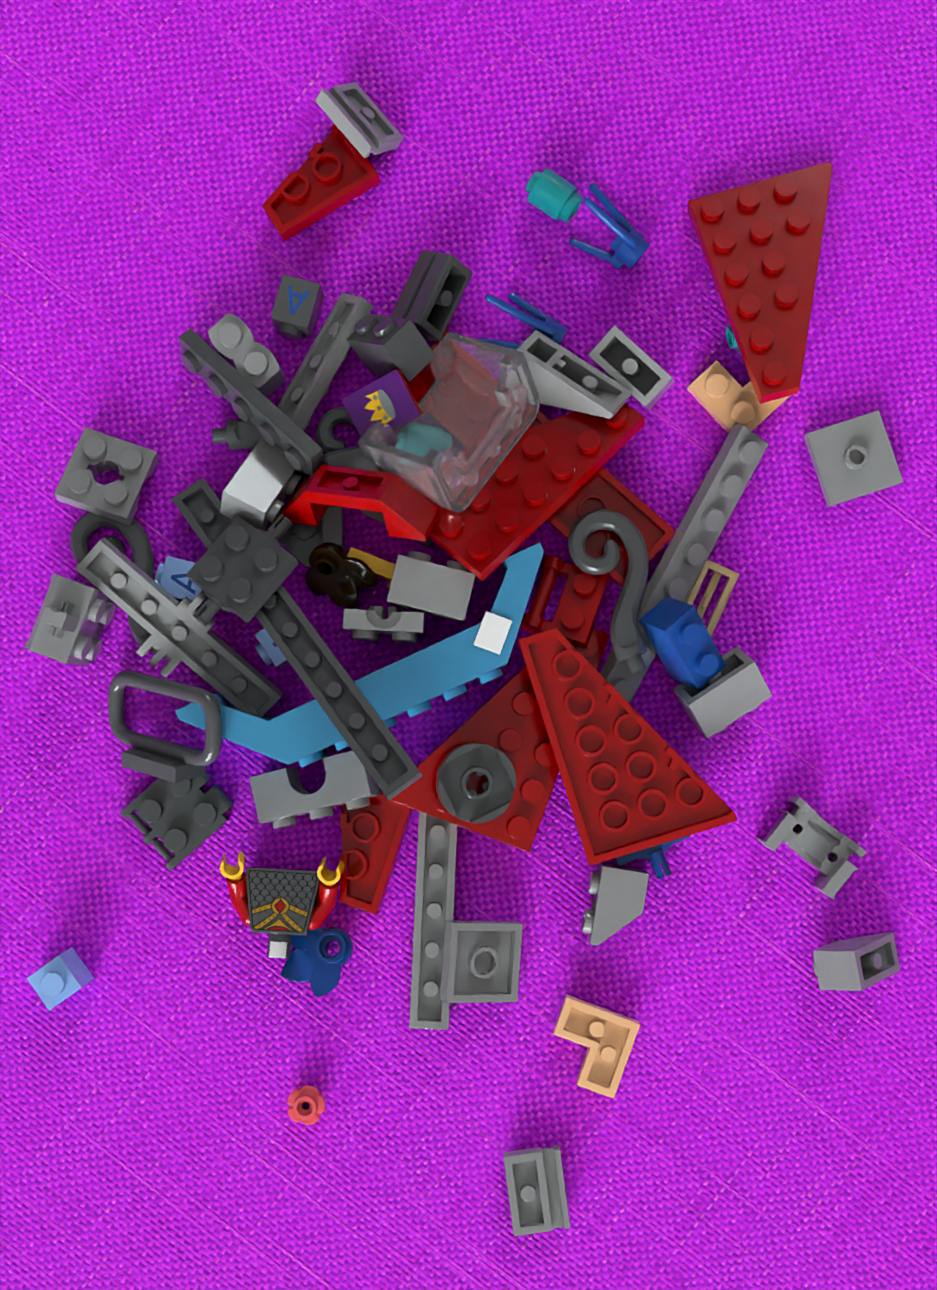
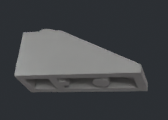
[506,330,632,419]

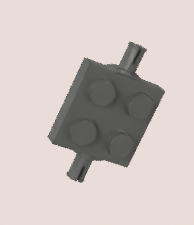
[186,514,299,627]

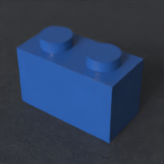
[638,596,726,690]

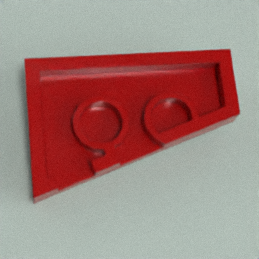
[262,124,380,242]
[340,790,413,915]

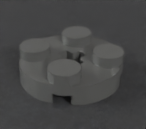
[436,743,517,823]

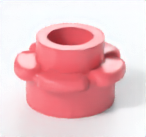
[287,1085,326,1125]

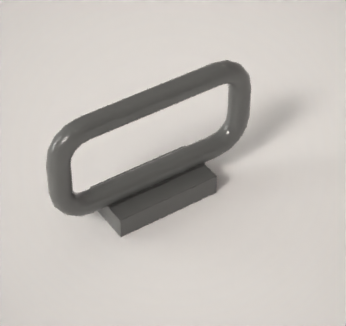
[108,671,222,783]

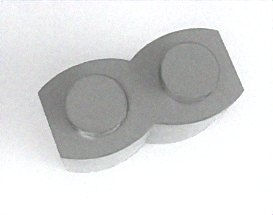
[208,313,286,397]

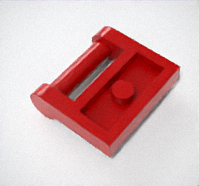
[520,555,610,649]

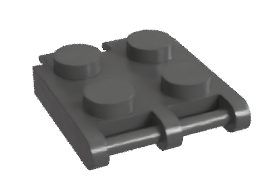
[120,772,234,871]

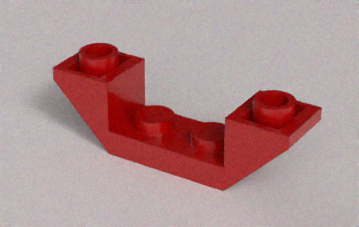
[281,465,440,541]

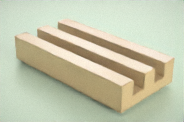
[684,559,739,636]

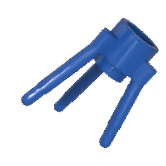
[569,183,650,270]
[478,292,567,352]

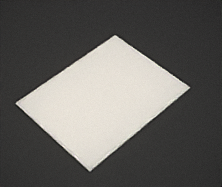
[474,611,512,655]

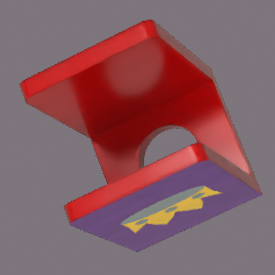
[341,369,437,445]

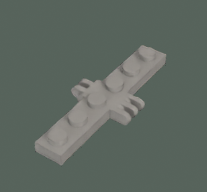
[75,537,283,718]

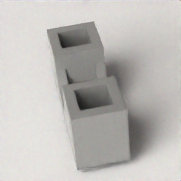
[249,750,380,829]

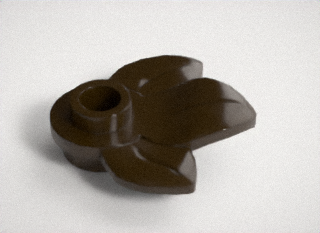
[305,542,379,609]

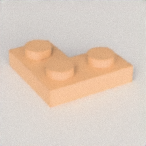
[687,360,791,434]
[553,994,640,1099]

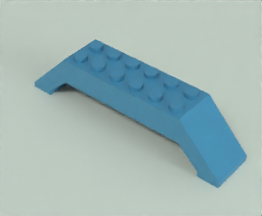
[175,543,544,768]

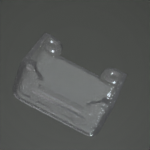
[358,332,540,513]

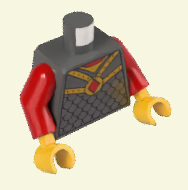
[220,852,345,959]

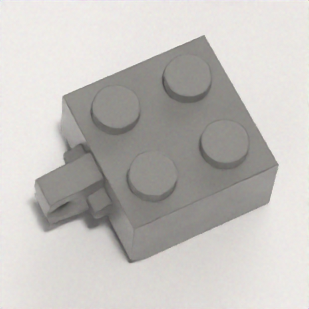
[24,573,116,666]

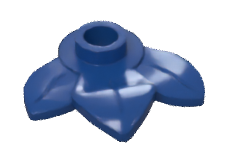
[281,926,353,997]

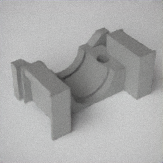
[755,795,867,900]

